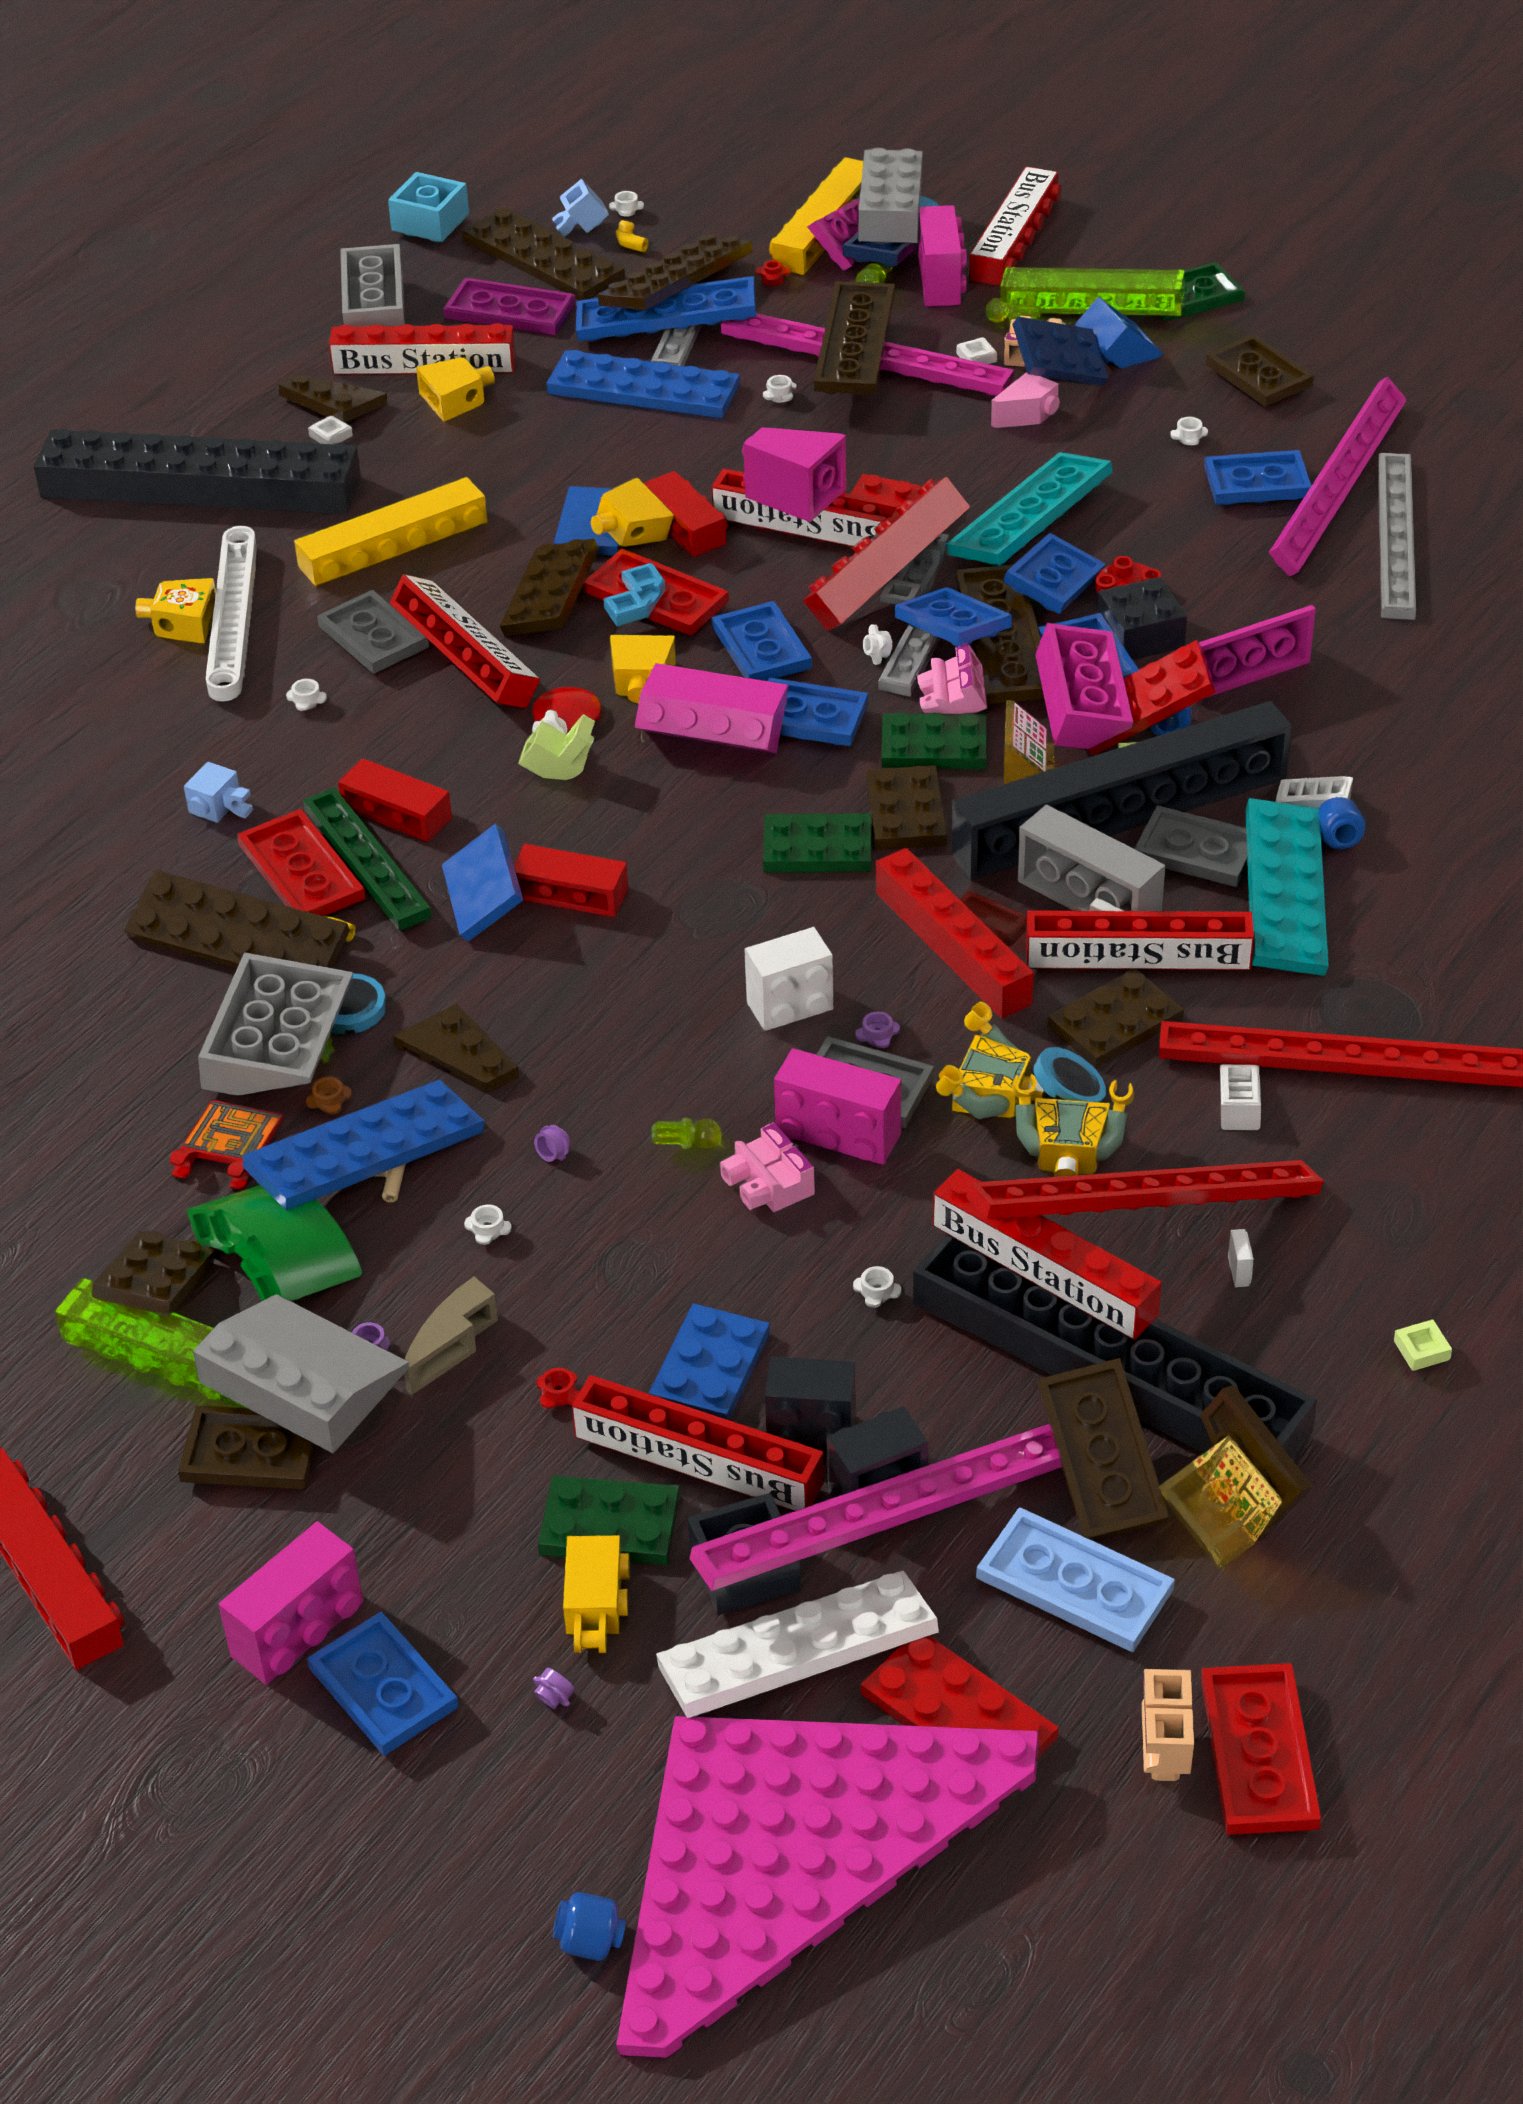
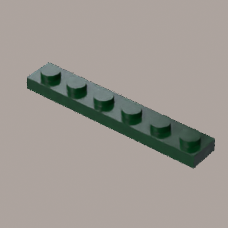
[303,787,432,931]

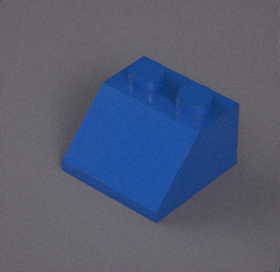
[1075,296,1163,368]

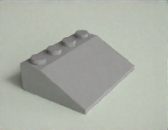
[198,953,353,1096]
[193,1294,409,1453]

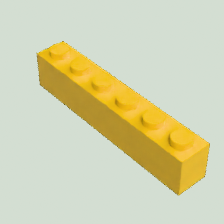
[769,157,863,275]
[294,477,488,586]

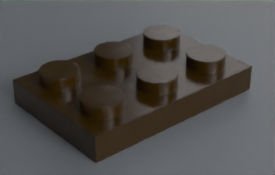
[1206,334,1314,407]
[866,766,947,850]
[1047,968,1184,1069]
[92,1231,215,1317]
[178,1405,316,1490]

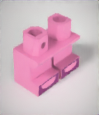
[917,643,987,714]
[720,1122,815,1212]

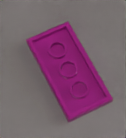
[443,278,576,335]

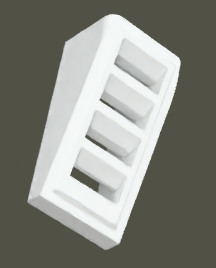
[1275,776,1353,809]
[1220,1064,1261,1130]

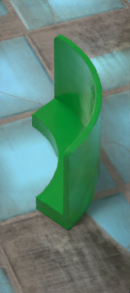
[186,1185,362,1301]

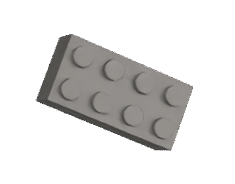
[858,148,922,243]
[341,244,406,327]
[1018,805,1165,911]

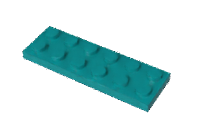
[946,452,1113,566]
[1245,798,1329,976]

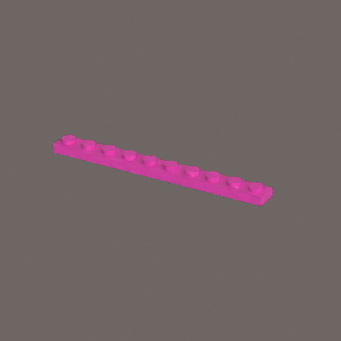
[721,313,1014,396]
[1269,377,1407,577]
[690,1424,1062,1591]

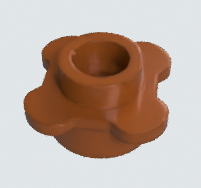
[306,1077,352,1114]

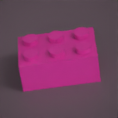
[918,205,967,307]
[774,1048,901,1165]
[218,1521,363,1685]

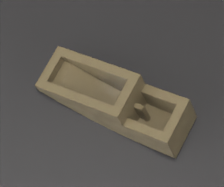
[404,1276,498,1395]

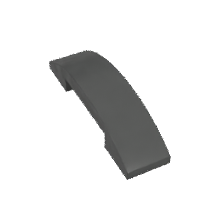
[880,533,949,604]

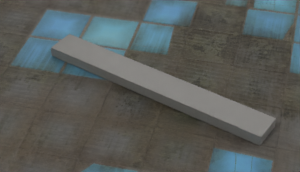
[1378,453,1416,620]

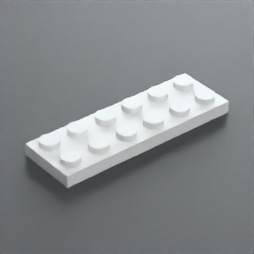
[656,1570,939,1719]

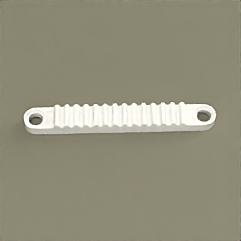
[206,526,257,701]

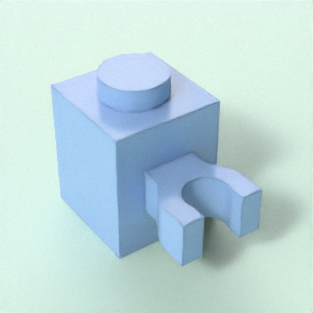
[552,179,609,237]
[184,762,253,823]

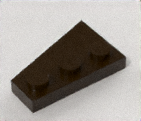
[278,375,387,423]
[393,1003,519,1094]
[1200,1385,1313,1542]

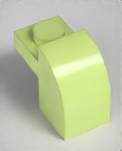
[518,714,595,780]

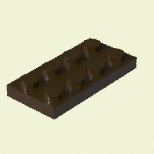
[500,538,599,637]
[1037,1358,1169,1541]

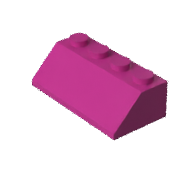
[1199,605,1316,698]
[1035,623,1133,750]
[635,663,789,754]

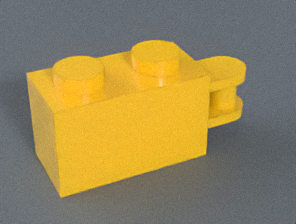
[563,1536,630,1653]

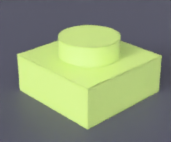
[1394,1319,1452,1371]

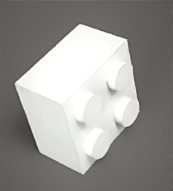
[745,927,833,1031]

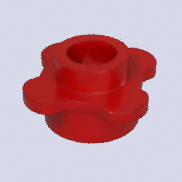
[755,260,790,287]
[536,1368,579,1409]

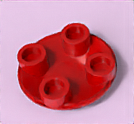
[1095,556,1161,593]
[533,687,601,733]

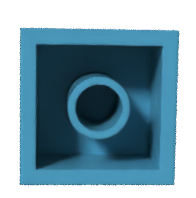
[388,172,469,242]

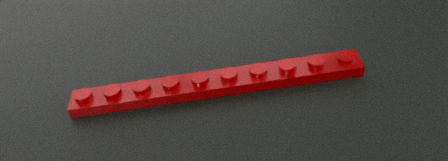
[1158,1021,1523,1087]
[966,1160,1324,1221]

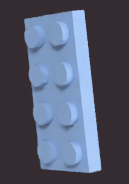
[976,1507,1175,1652]

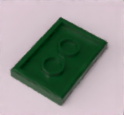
[1137,262,1245,322]

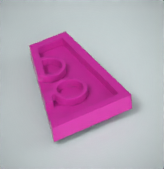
[807,198,860,271]

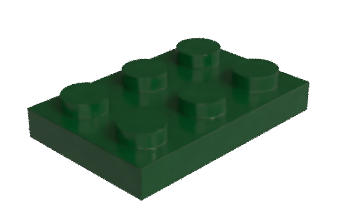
[881,713,986,769]
[763,813,871,872]
[538,1475,680,1565]

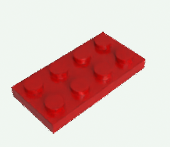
[583,549,729,636]
[1088,640,1216,756]
[237,809,366,916]
[861,1635,1059,1759]
[1201,1663,1321,1835]

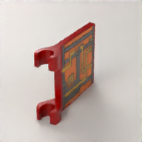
[170,1100,283,1190]

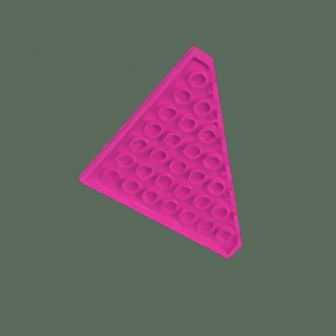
[616,1716,1039,2058]

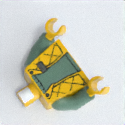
[936,1002,1047,1119]
[1012,1074,1134,1177]

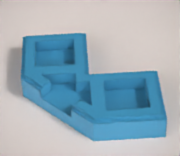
[604,563,665,626]

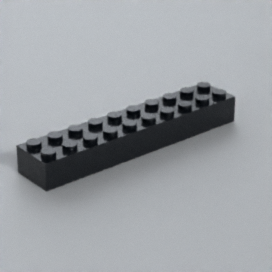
[34,429,361,514]
[952,701,1292,881]
[913,1234,1317,1461]

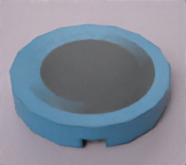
[331,974,386,1034]
[1033,1047,1106,1103]

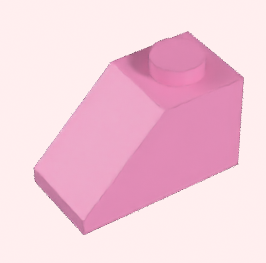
[991,372,1060,428]

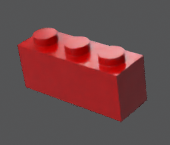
[643,471,728,557]
[338,758,452,842]
[513,844,629,917]

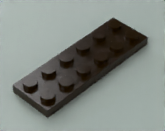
[462,207,625,301]
[598,234,753,310]
[814,281,895,395]
[956,565,1045,704]
[124,869,350,968]

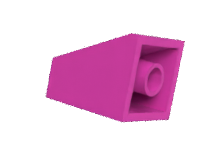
[742,427,846,522]

